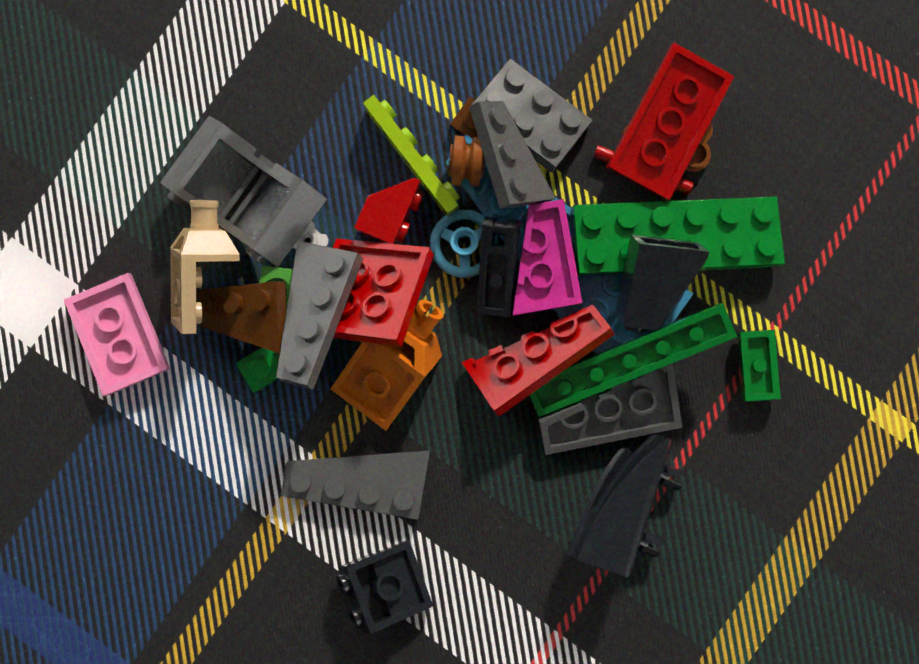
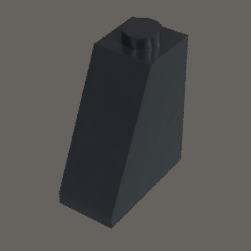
[615,235,709,333]

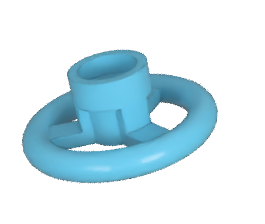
[430,210,499,278]

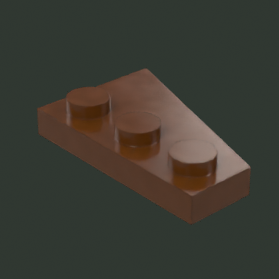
[196,281,286,353]

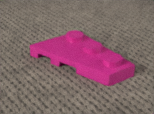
[512,199,582,316]

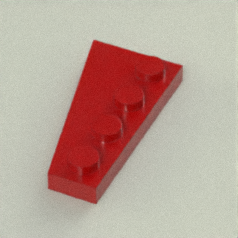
[462,305,615,416]

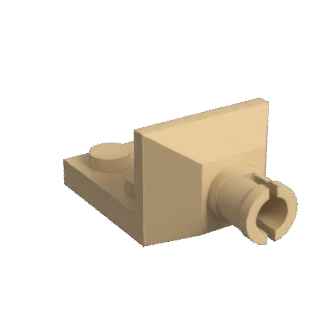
[170,200,239,334]

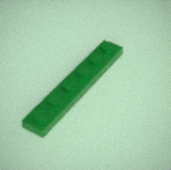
[529,302,737,417]

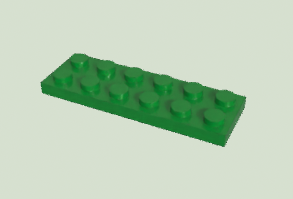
[571,197,785,276]

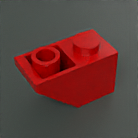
[354,178,425,244]

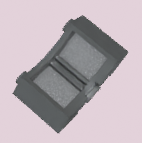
[160,116,327,267]

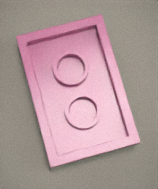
[64,273,171,396]

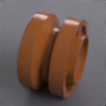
[449,135,485,187]

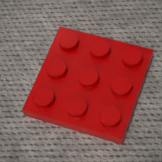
[333,238,434,347]

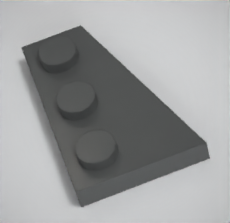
[469,101,556,209]

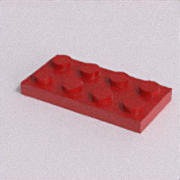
[606,42,735,201]

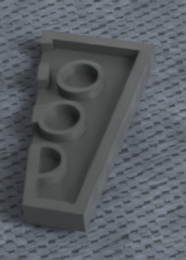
[538,363,682,455]

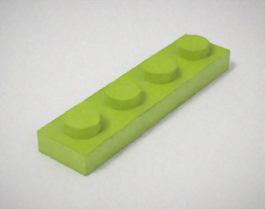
[363,95,460,217]

